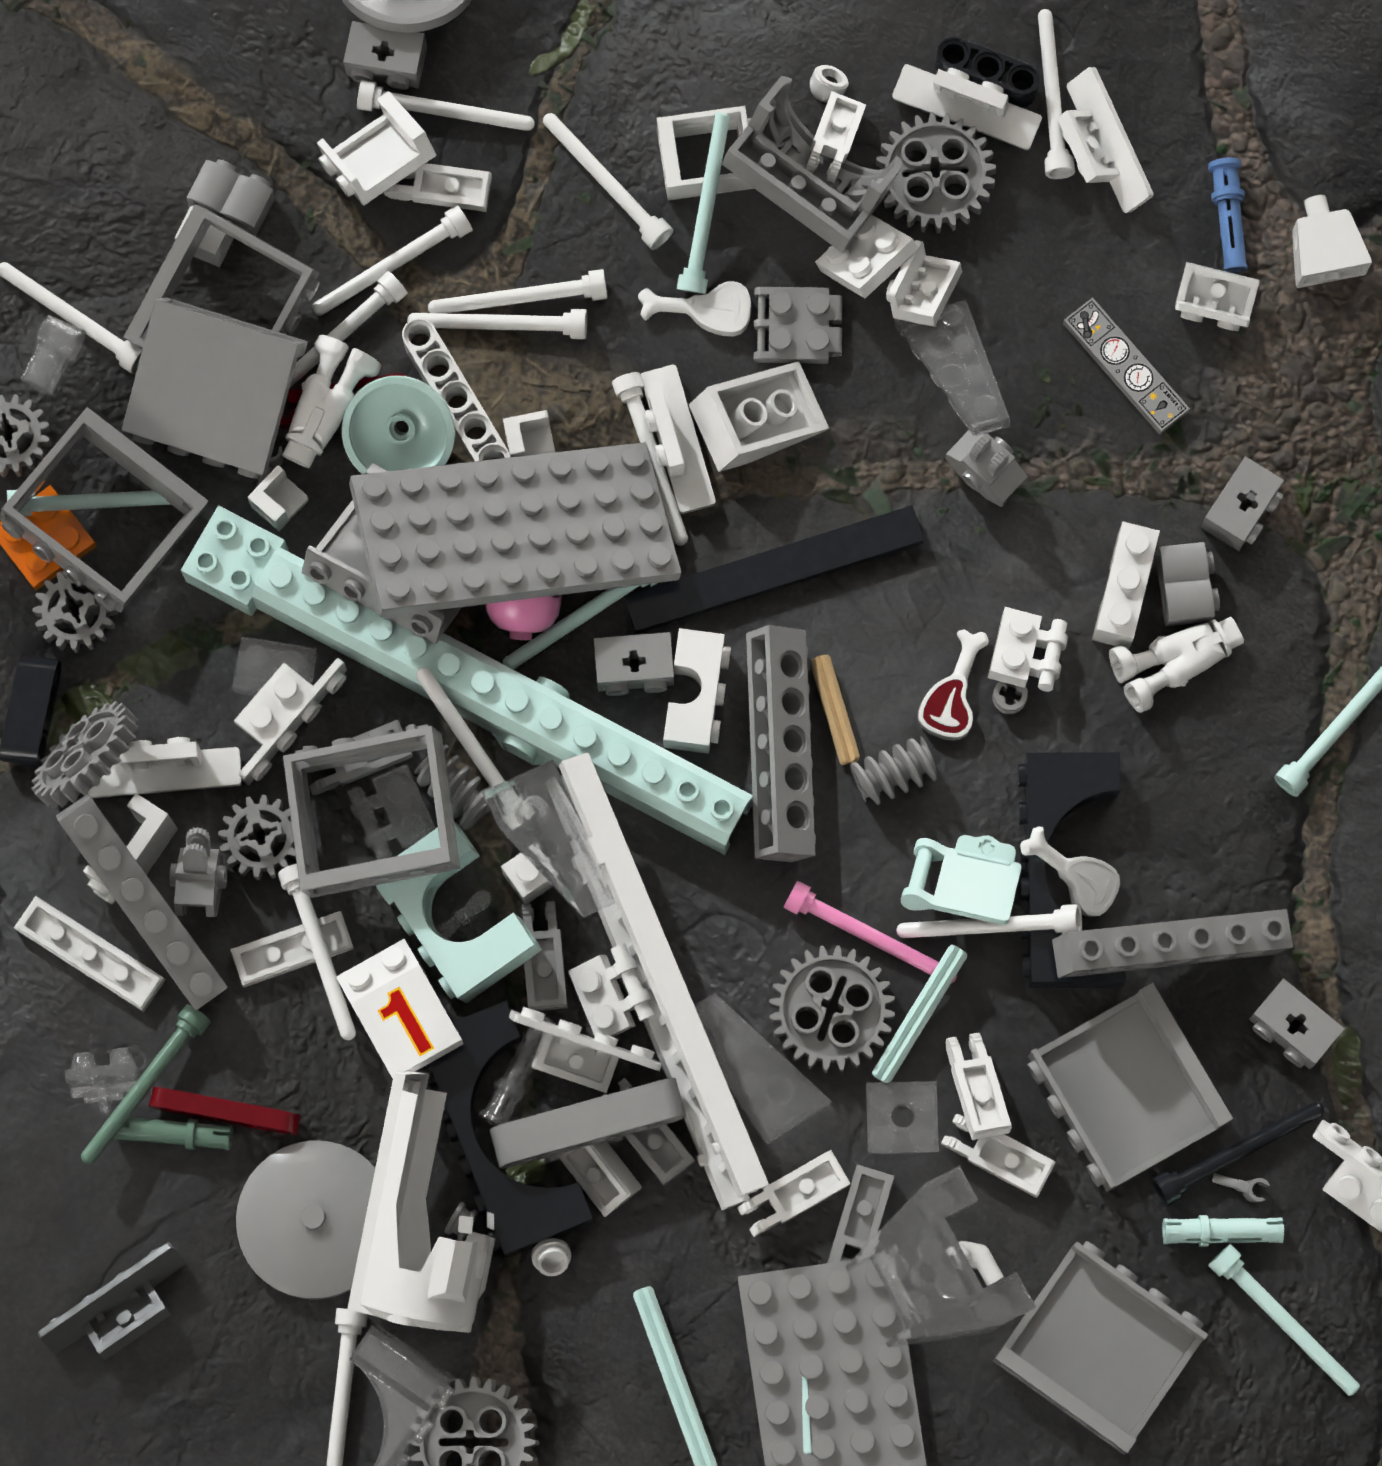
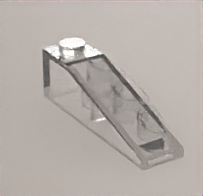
[482,760,616,918]

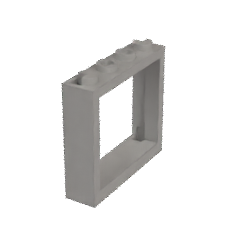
[124,204,320,348]
[0,407,208,613]
[283,724,460,898]

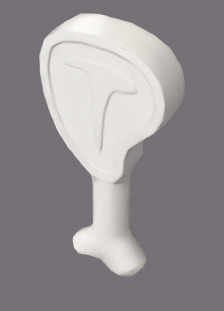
[638,281,752,337]
[1020,826,1120,917]

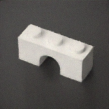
[1092,522,1160,649]
[663,628,731,754]

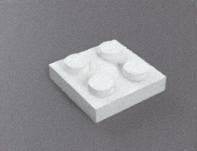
[815,215,918,298]

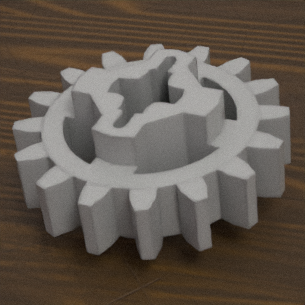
[0,394,52,477]
[33,572,118,653]
[218,795,296,880]

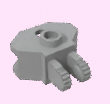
[945,427,1028,507]
[170,827,227,917]

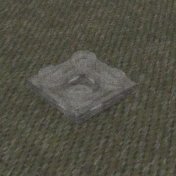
[866,1081,939,1154]

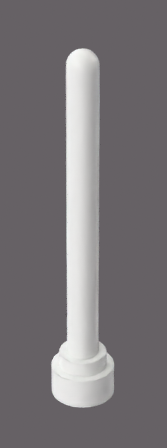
[1038,9,1075,179]
[357,80,535,131]
[543,113,673,250]
[312,205,473,316]
[0,262,142,374]
[428,269,607,314]
[290,271,408,388]
[407,309,587,339]
[612,372,688,546]
[416,667,536,830]
[277,863,356,1040]
[896,904,1082,938]
[326,1308,368,1466]

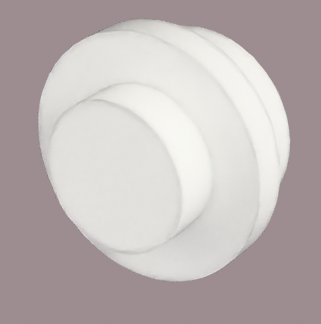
[531,1238,571,1276]

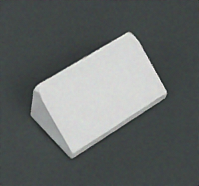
[557,1141,642,1217]

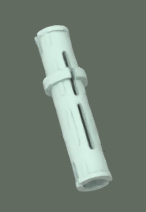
[1162,1215,1284,1247]

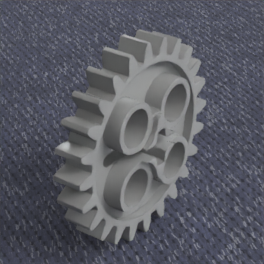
[876,112,996,233]
[32,701,138,808]
[769,945,895,1073]
[409,1377,539,1466]

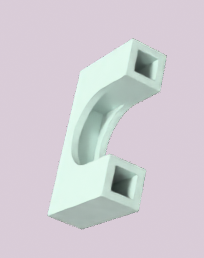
[376,822,542,1003]

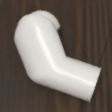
[949,1241,1004,1287]

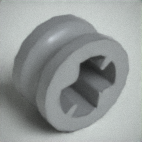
[992,681,1028,714]
[444,1202,479,1241]

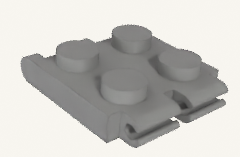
[753,287,842,364]

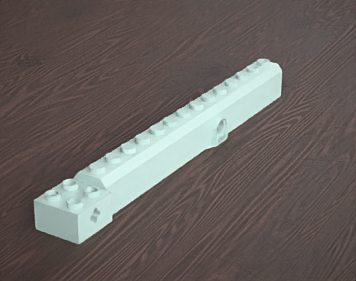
[181,505,753,855]

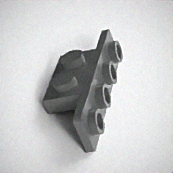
[37,1242,186,1360]

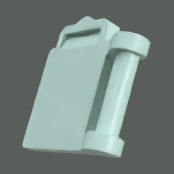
[901,835,1021,925]

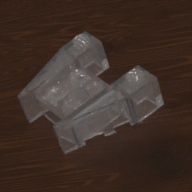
[845,1166,1036,1348]

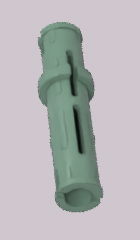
[113,1117,233,1150]

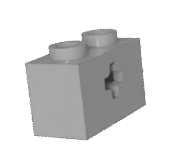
[343,21,427,90]
[1200,456,1284,551]
[594,632,674,696]
[1249,978,1345,1070]

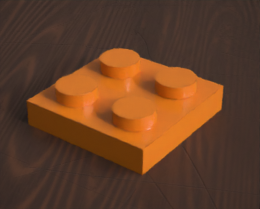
[0,485,97,591]

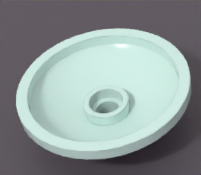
[342,376,455,474]

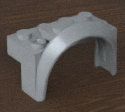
[721,76,903,252]

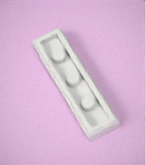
[14,896,165,1012]

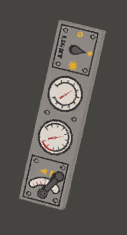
[1063,297,1190,435]

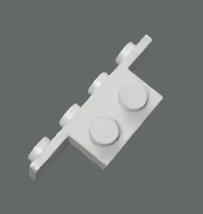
[892,64,1042,150]
[1057,67,1154,213]
[641,365,716,514]
[234,658,347,785]
[88,737,242,798]
[509,1007,662,1093]
[1313,1120,1382,1233]

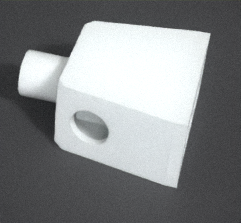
[1292,195,1372,288]

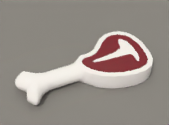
[918,629,989,741]

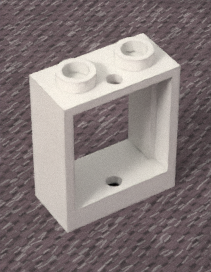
[657,106,754,200]

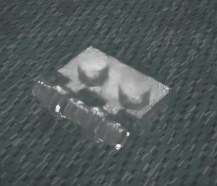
[348,764,436,860]

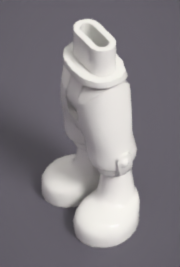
[282,335,382,468]
[1109,617,1244,713]

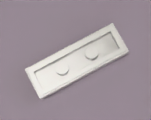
[230,911,354,988]

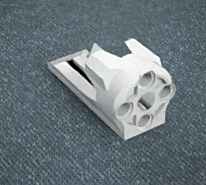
[347,1071,495,1333]

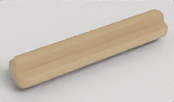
[810,655,860,765]

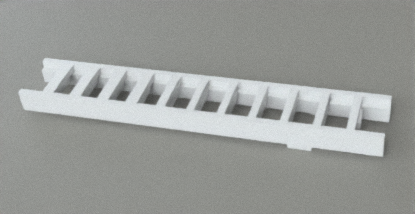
[545,752,769,1211]

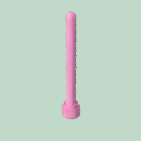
[783,880,957,983]

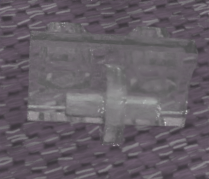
[65,1048,140,1113]

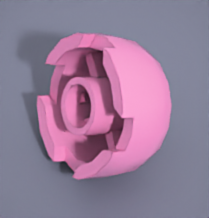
[486,595,562,640]

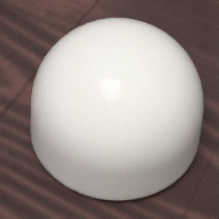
[810,65,849,103]

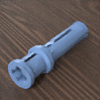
[1208,158,1248,274]

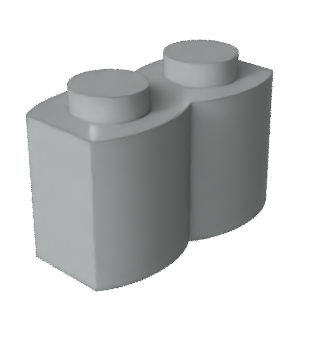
[186,159,275,236]
[1155,542,1220,627]

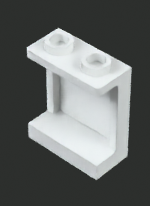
[317,91,437,206]
[83,793,178,904]

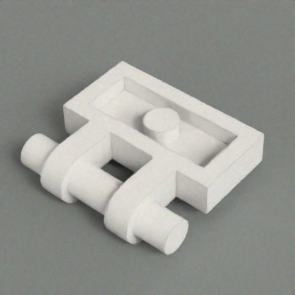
[988,607,1068,692]
[568,944,654,1037]

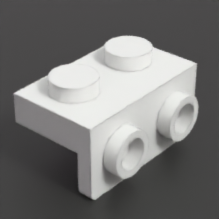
[886,240,962,327]
[1175,262,1260,331]

